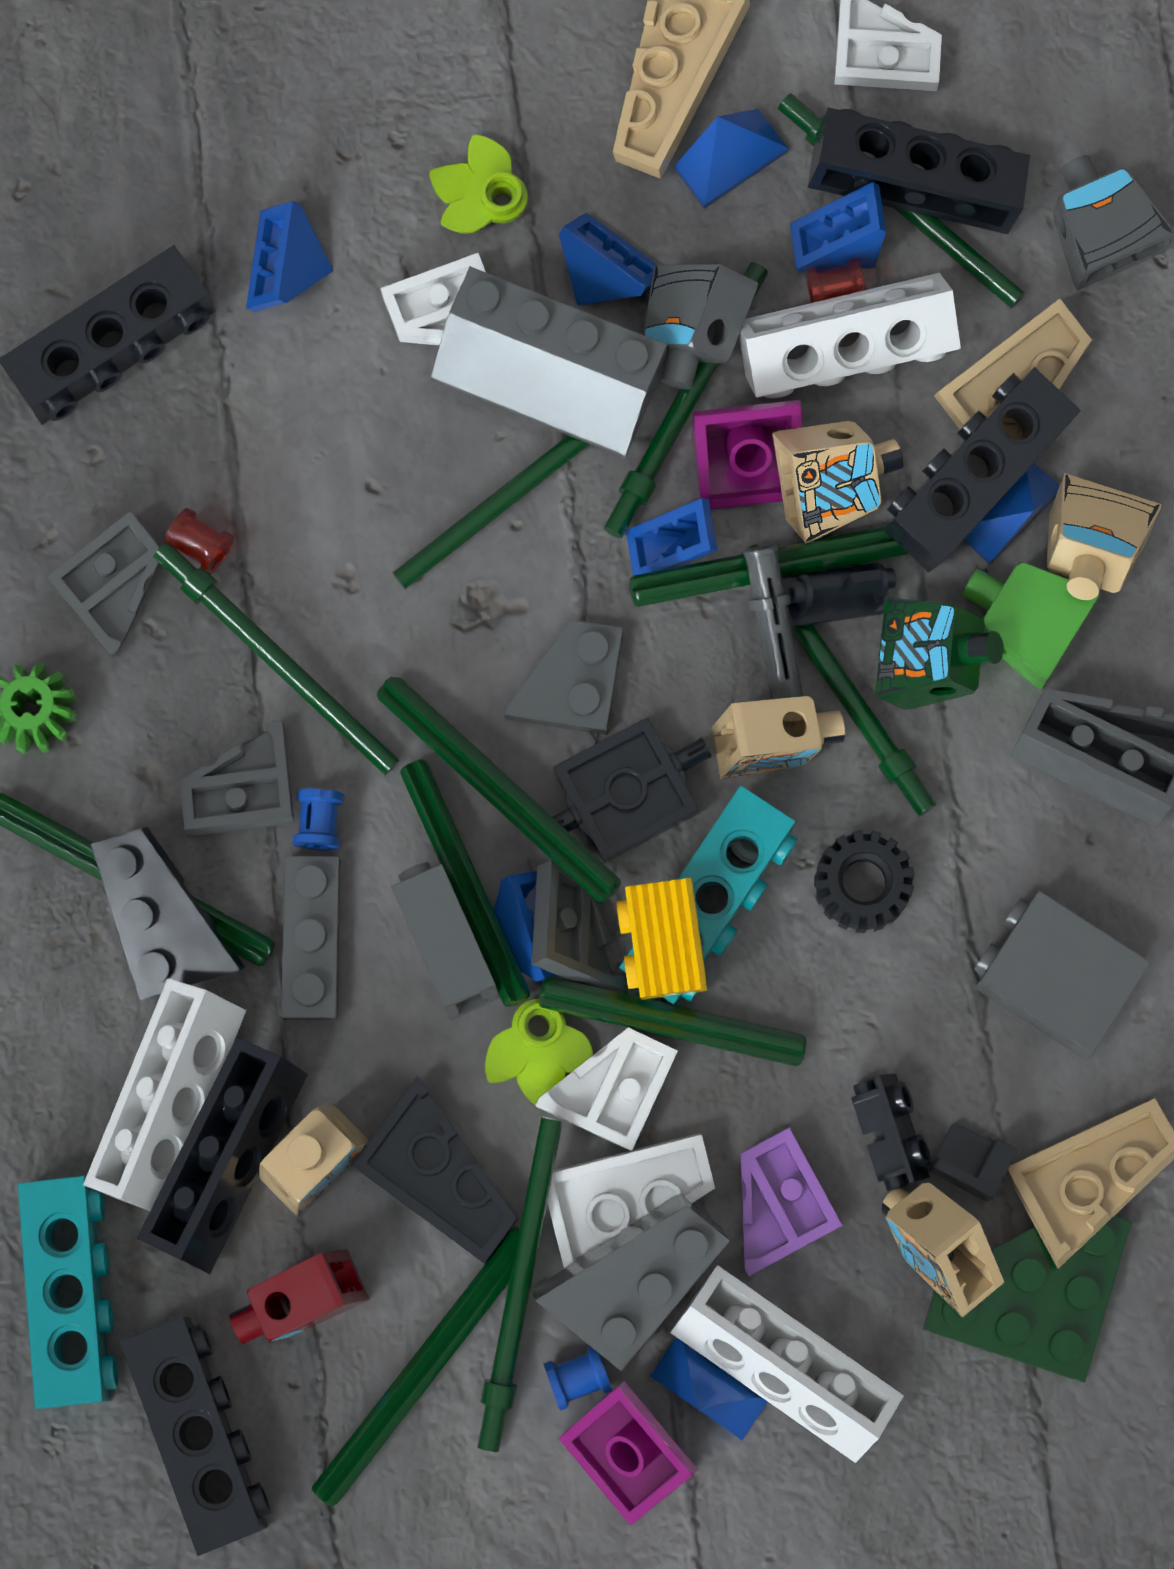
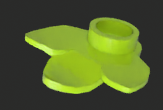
[429,134,528,234]
[485,999,593,1105]

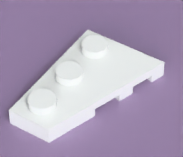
[547,1133,715,1268]

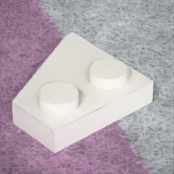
[834,0,942,91]
[380,253,486,346]
[535,1027,678,1151]

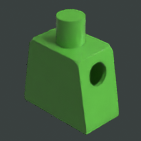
[961,562,1100,690]

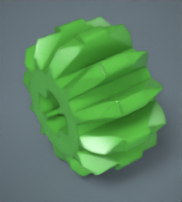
[0,663,78,754]

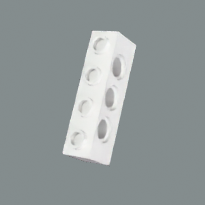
[739,272,961,398]
[83,978,246,1211]
[670,1265,904,1463]

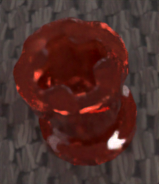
[805,258,866,303]
[163,508,234,574]

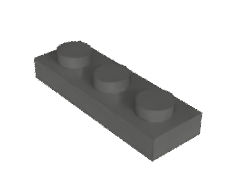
[281,856,341,1020]

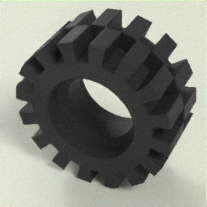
[814,830,915,933]

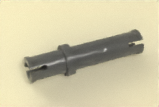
[743,544,803,699]

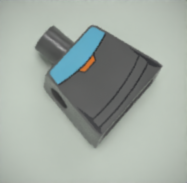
[1053,155,1174,291]
[643,264,758,390]

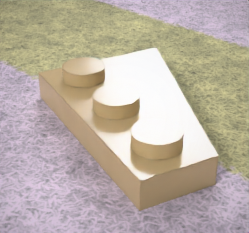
[934,299,1092,461]
[1007,1098,1174,1269]

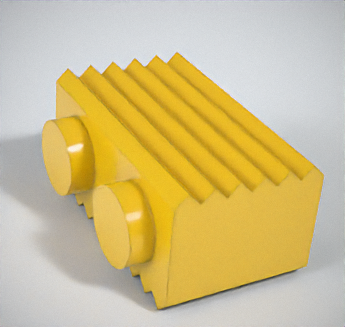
[616,878,708,1000]

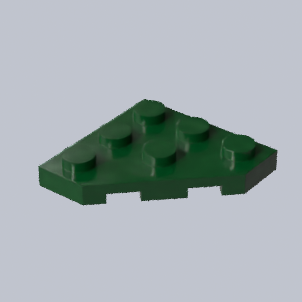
[922,1216,1132,1383]

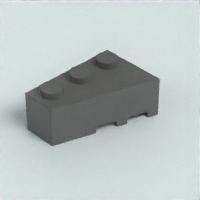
[1010,688,1174,828]
[531,1194,730,1371]

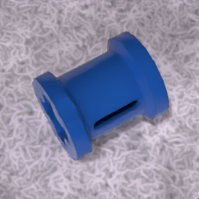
[292,788,345,851]
[543,1346,613,1411]

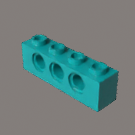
[619,785,798,1005]
[18,1176,119,1409]

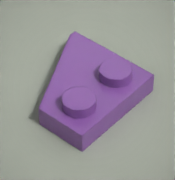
[741,1128,843,1277]

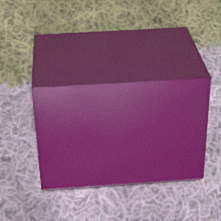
[692,400,802,509]
[558,1381,698,1526]

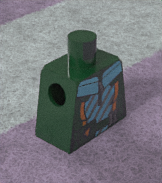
[875,597,1004,710]

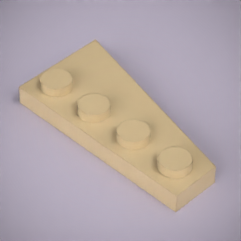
[613,0,750,179]

